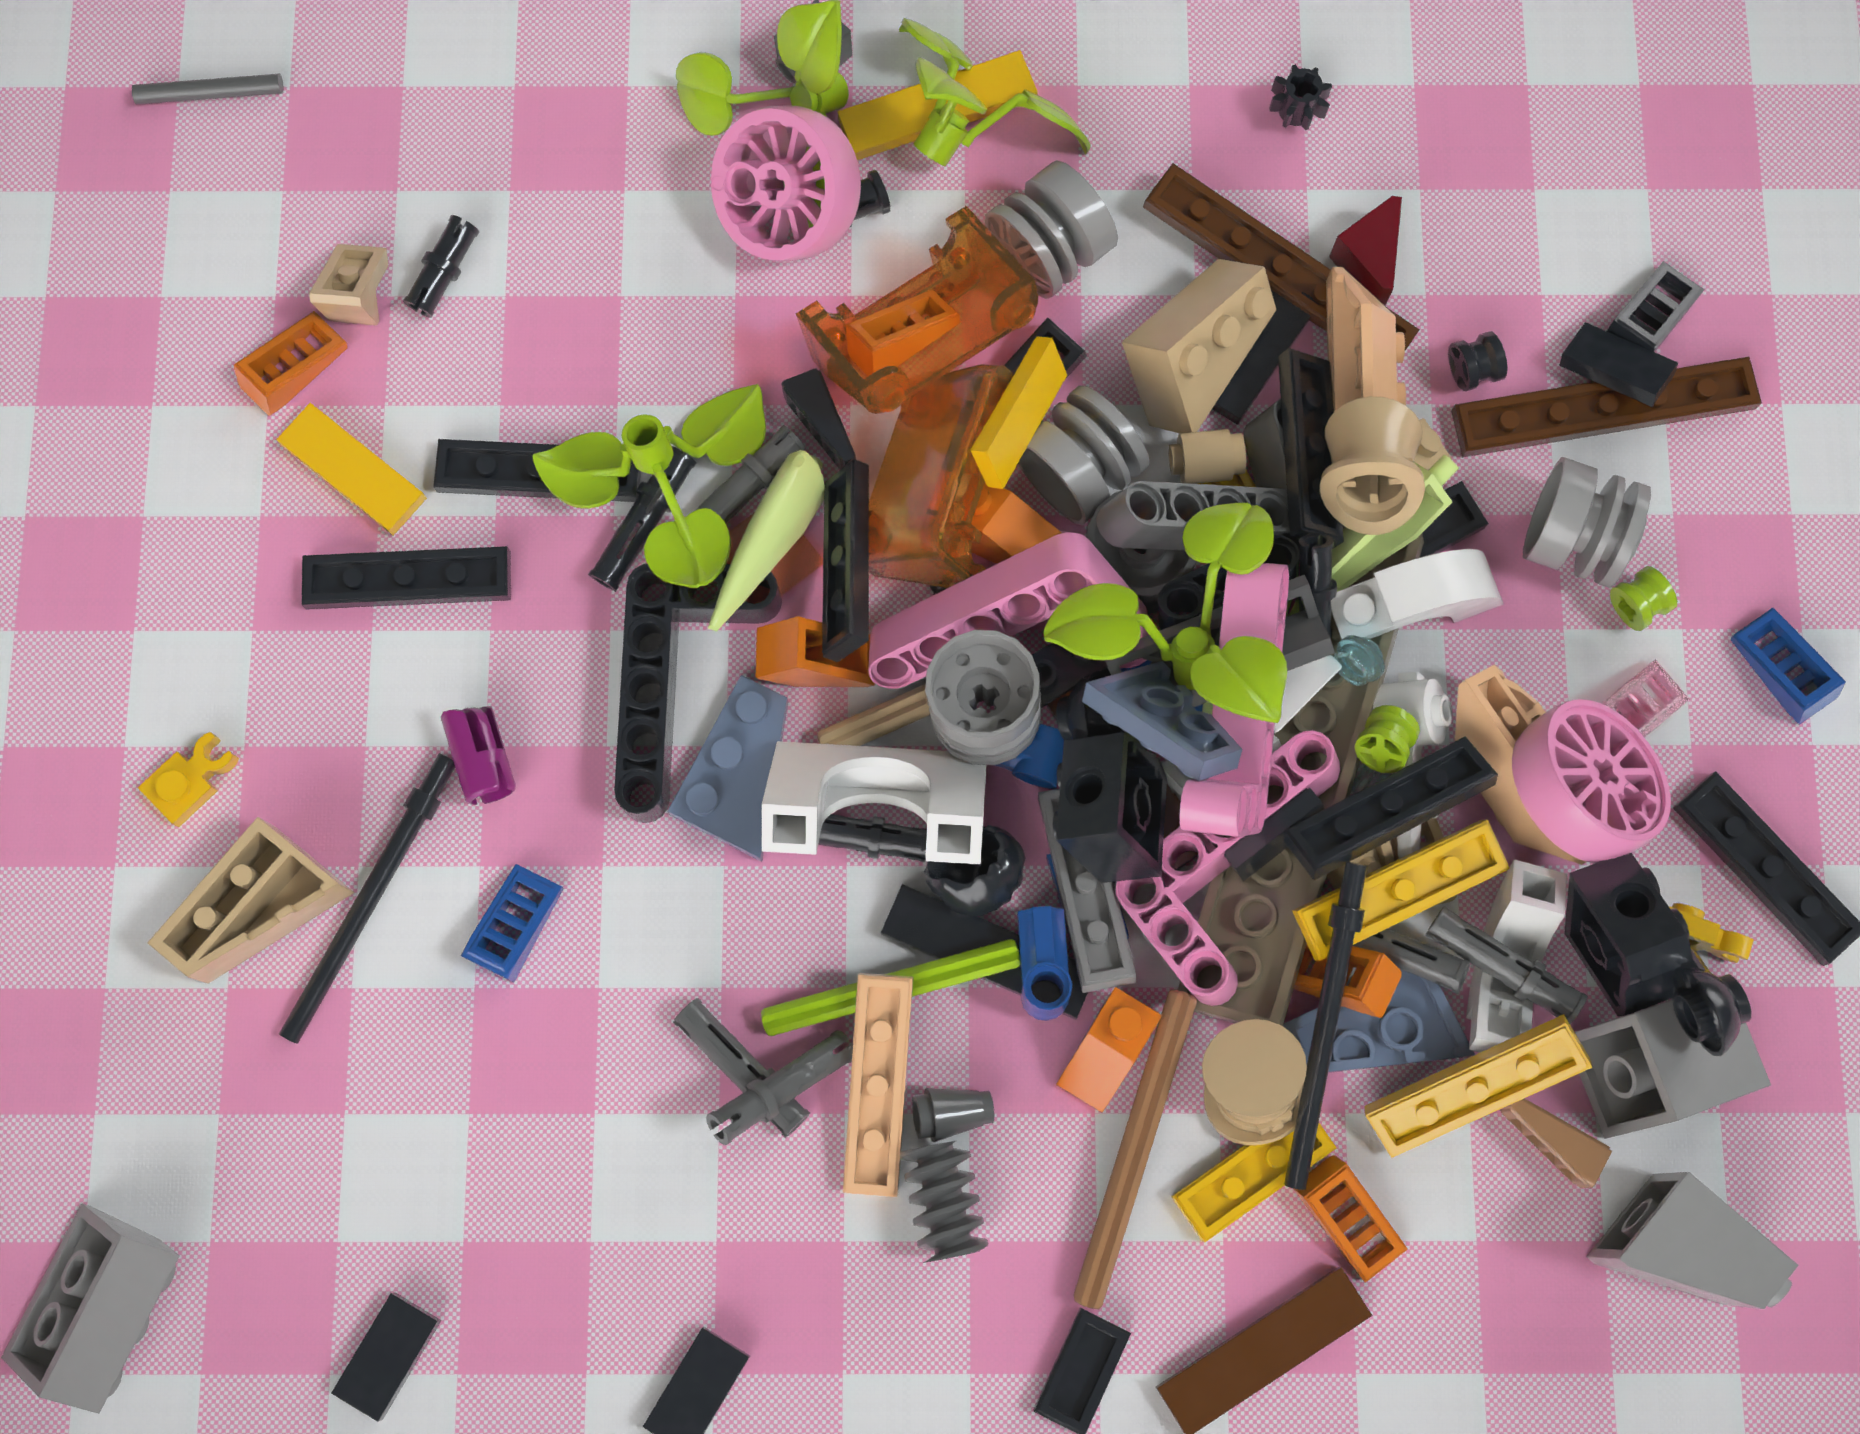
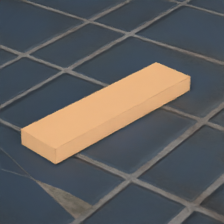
[843,973,913,1197]

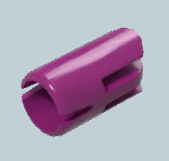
[440,706,516,805]

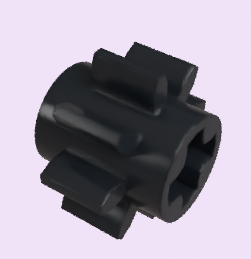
[1269,64,1332,130]

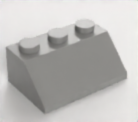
[1,1203,180,1414]

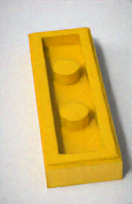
[970,337,1067,489]
[276,403,427,536]
[1171,1123,1337,1243]

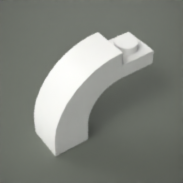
[1331,549,1504,648]
[1466,859,1567,1052]

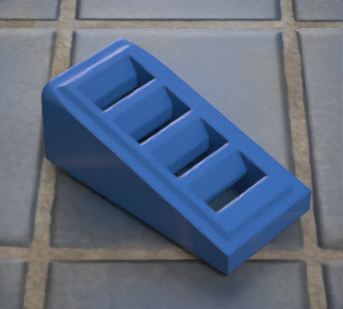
[1731,608,1846,725]
[461,864,564,983]

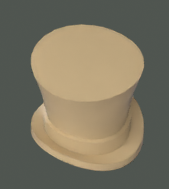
[1320,396,1425,535]
[1202,1019,1307,1145]

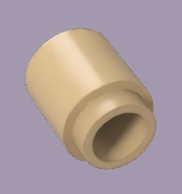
[1168,429,1246,484]

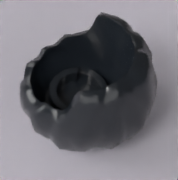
[924,825,1026,917]

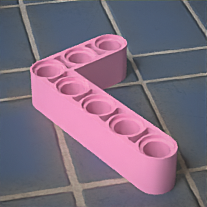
[869,532,1149,689]
[1180,563,1289,837]
[1115,730,1340,1006]

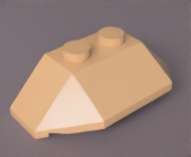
[1326,267,1406,412]
[1455,664,1586,865]

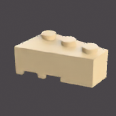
[1122,259,1276,433]
[147,817,355,984]

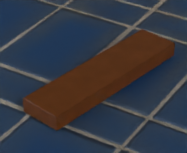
[1156,1267,1373,1434]

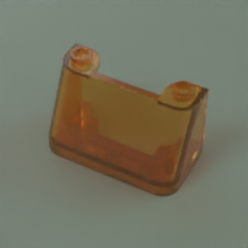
[796,206,1038,414]
[869,364,1014,588]

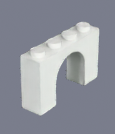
[762,741,986,864]

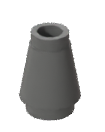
[912,1088,995,1143]

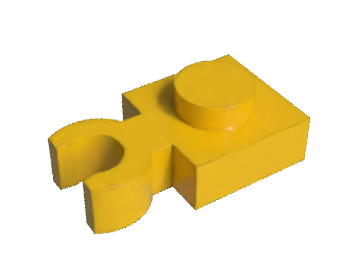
[138,732,239,827]
[1669,903,1754,963]

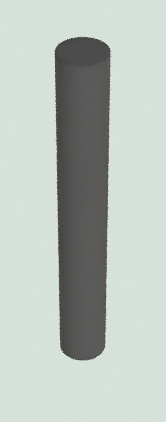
[132,73,284,105]

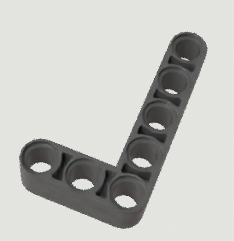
[1097,398,1300,551]

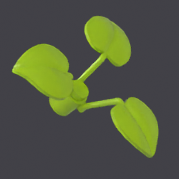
[676,0,849,228]
[899,18,1091,166]
[533,384,766,588]
[1044,503,1287,723]

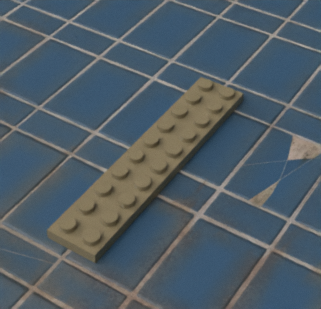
[1177,525,1424,1026]

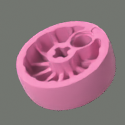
[711,105,861,262]
[1512,699,1671,863]

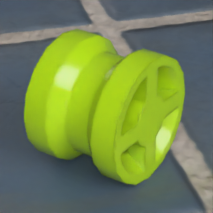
[1610,566,1678,631]
[1354,705,1420,773]

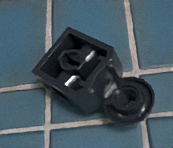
[1052,671,1167,883]
[1564,853,1752,1056]

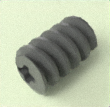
[900,1141,988,1263]

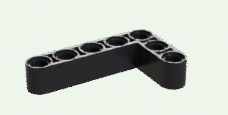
[614,564,782,823]

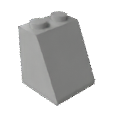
[1575,999,1771,1139]
[1586,1172,1799,1309]

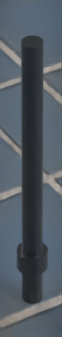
[279,753,455,1044]
[1284,861,1368,1190]

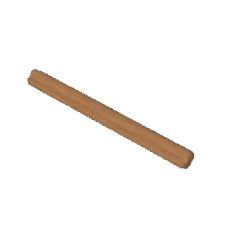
[1074,989,1197,1309]

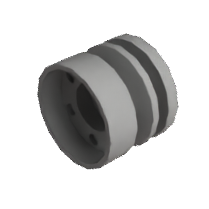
[985,160,1118,299]
[1018,386,1150,525]
[1523,457,1651,588]
[925,630,1041,765]

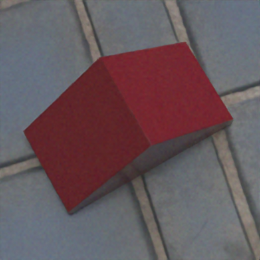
[1329,196,1402,306]

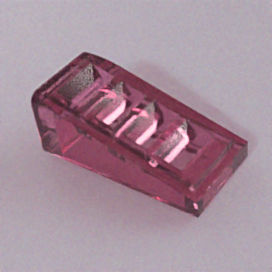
[1601,659,1690,738]

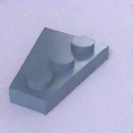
[1082,661,1242,781]
[667,675,788,862]
[1283,969,1475,1073]

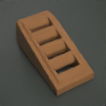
[1499,1098,1612,1188]

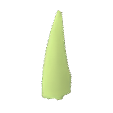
[708,450,825,632]
[1288,455,1459,616]

